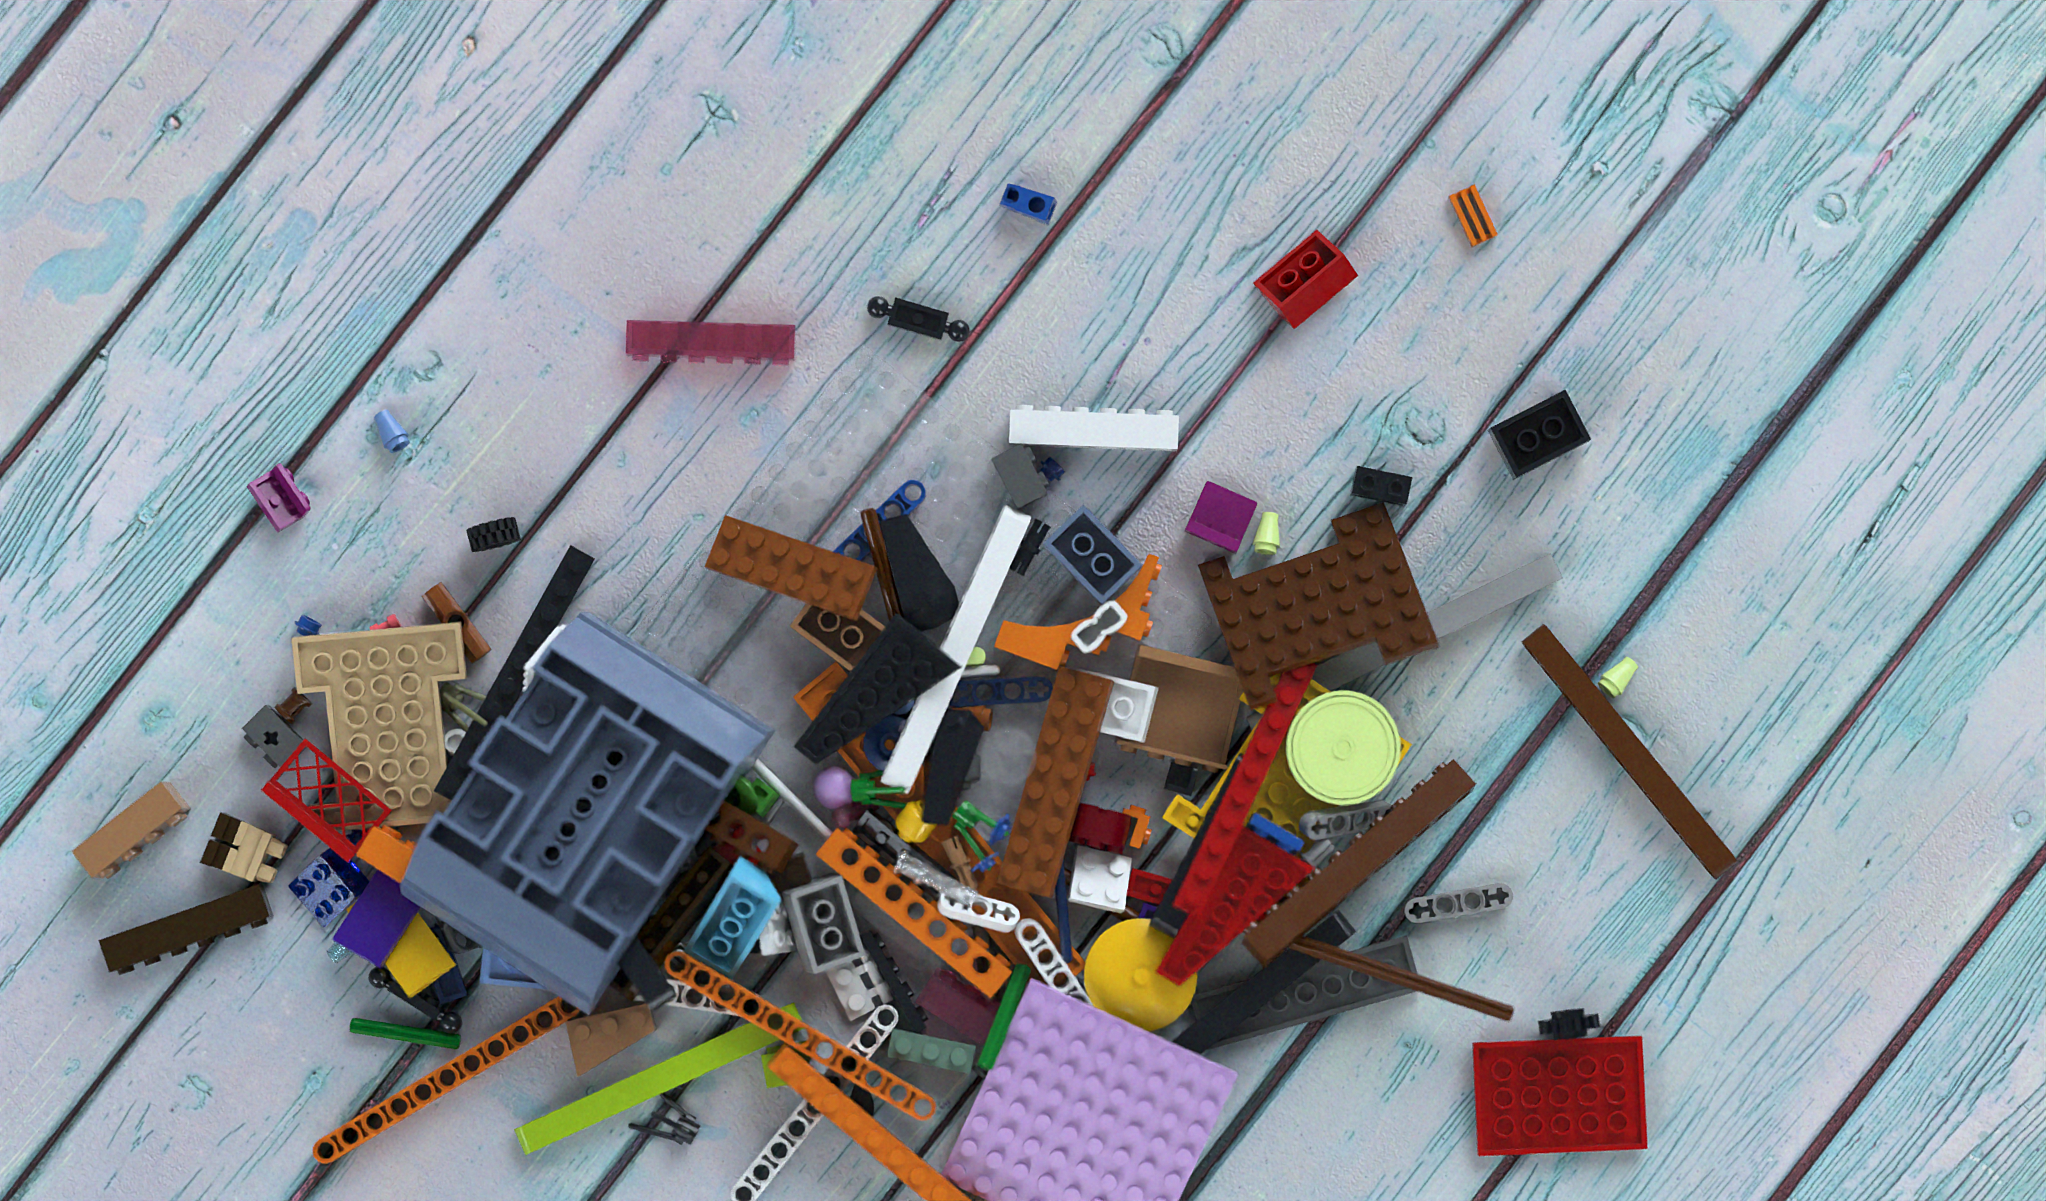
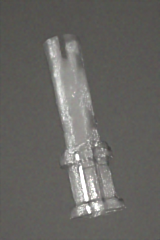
[893,850,978,908]

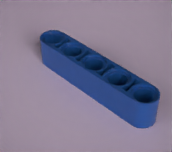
[833,480,926,561]

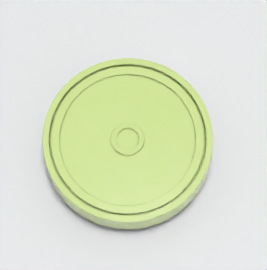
[1286,691,1400,805]

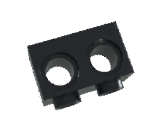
[1350,466,1413,507]

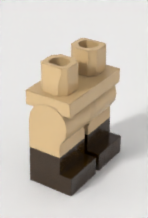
[200,812,288,883]

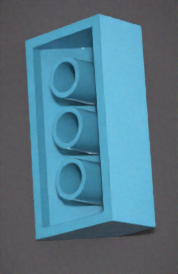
[684,856,781,979]

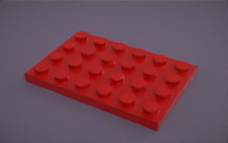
[1472,1035,1648,1156]

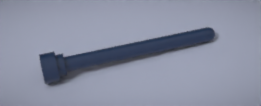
[1055,859,1073,964]

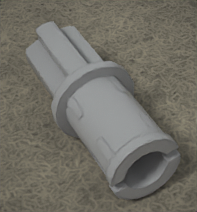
[1296,838,1335,886]

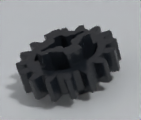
[1538,1008,1600,1040]

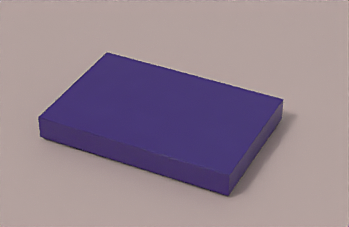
[332,869,421,969]

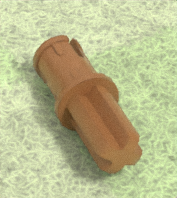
[941,836,978,892]

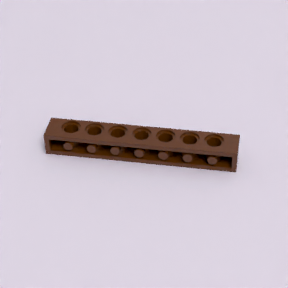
[598,751,799,874]

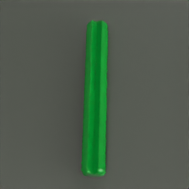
[978,963,1031,1070]
[350,1018,461,1049]

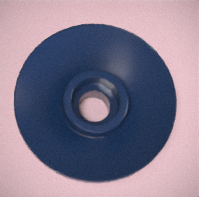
[863,716,907,771]

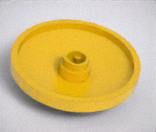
[1084,918,1197,1032]

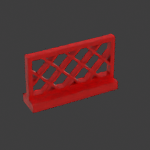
[261,738,392,862]

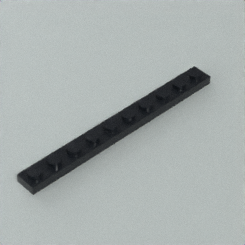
[434,545,595,801]

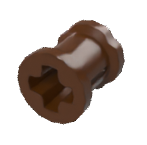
[275,687,312,724]

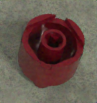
[1069,803,1132,855]

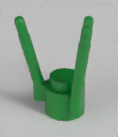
[851,770,907,809]

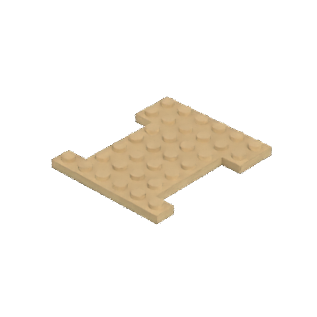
[291,622,467,831]

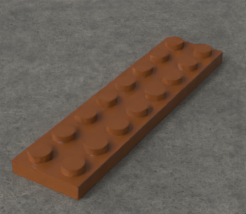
[997,666,1114,899]

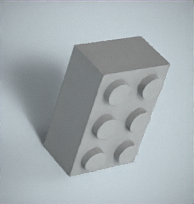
[780,872,865,974]

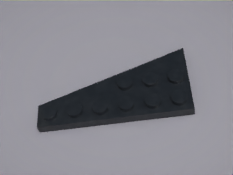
[793,614,963,764]

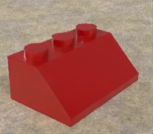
[1253,230,1358,329]

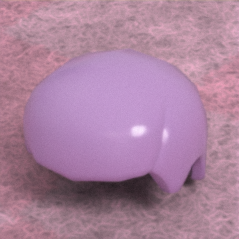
[812,766,854,810]

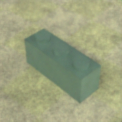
[887,1028,976,1074]

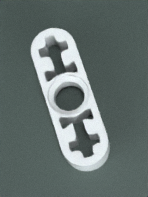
[937,888,1020,932]

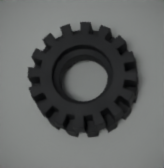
[466,517,521,552]

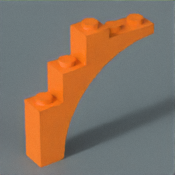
[994,554,1162,671]

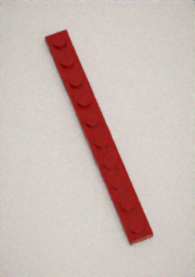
[1172,663,1317,918]

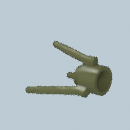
[440,682,488,732]

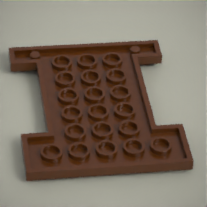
[1198,502,1439,710]

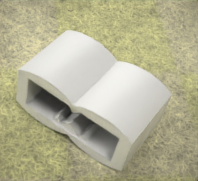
[1071,601,1127,654]

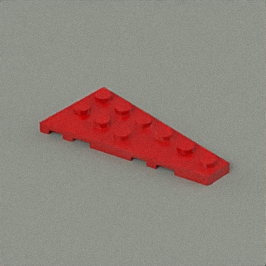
[1155,825,1315,987]

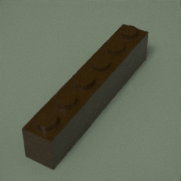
[609,846,734,1002]
[98,884,274,975]

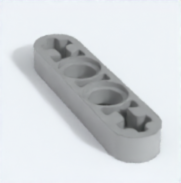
[1299,800,1392,840]
[1404,883,1513,923]

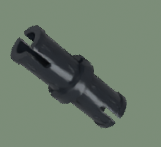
[1009,518,1051,576]

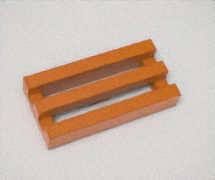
[1449,184,1498,247]

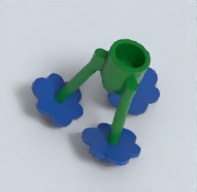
[952,800,1011,873]

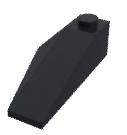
[880,514,959,632]
[922,708,984,826]

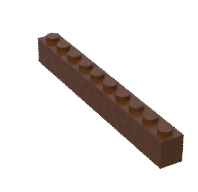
[1242,759,1476,968]

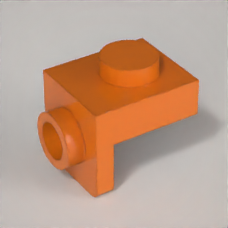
[1122,805,1152,849]

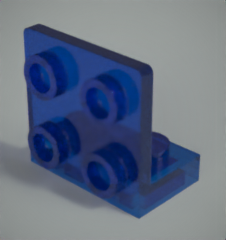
[288,848,370,928]

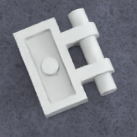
[826,949,893,1021]

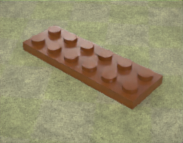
[704,515,877,621]

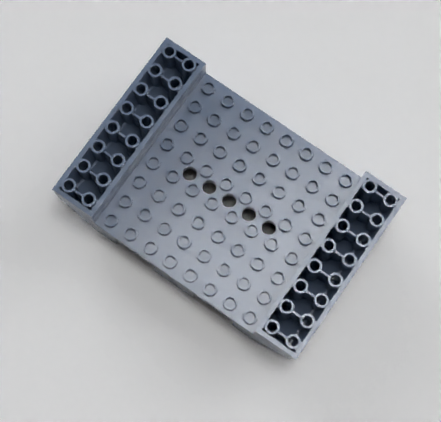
[400,612,776,1015]

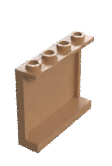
[1114,644,1243,773]

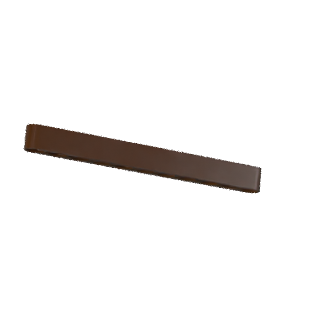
[1521,624,1738,880]

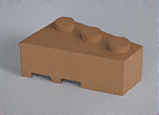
[565,1003,657,1077]

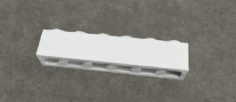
[1009,405,1179,452]

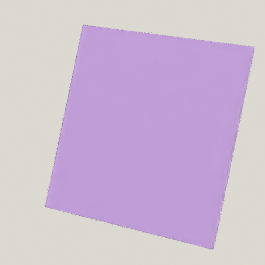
[941,978,1238,1201]

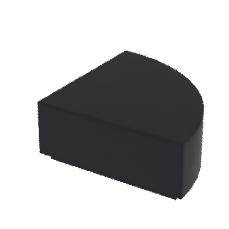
[850,1083,874,1116]

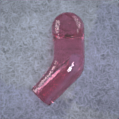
[831,797,880,828]

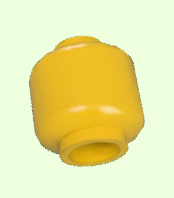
[895,800,937,843]

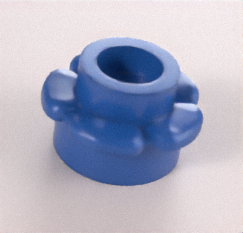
[294,614,322,636]

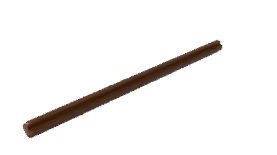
[1242,920,1514,1022]

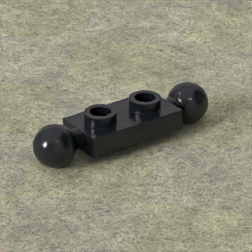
[867,296,970,342]
[368,966,462,1034]

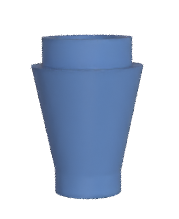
[374,410,410,453]

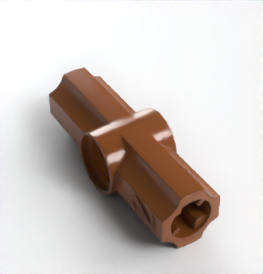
[422,582,492,664]

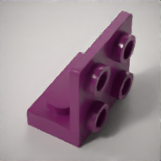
[1184,481,1257,554]

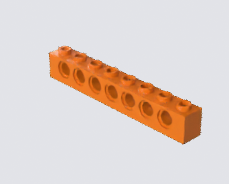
[816,827,1013,998]

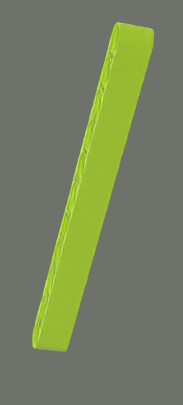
[514,1002,804,1155]

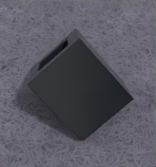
[1164,762,1199,797]

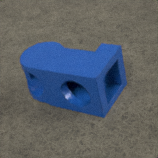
[1000,183,1057,225]

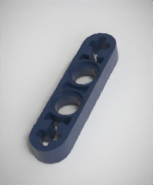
[949,676,1053,707]

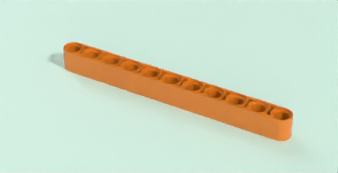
[664,951,936,1120]
[313,996,582,1163]

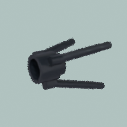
[628,1092,701,1145]

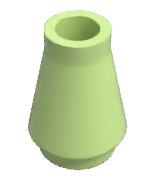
[1252,512,1280,555]
[1598,657,1638,698]

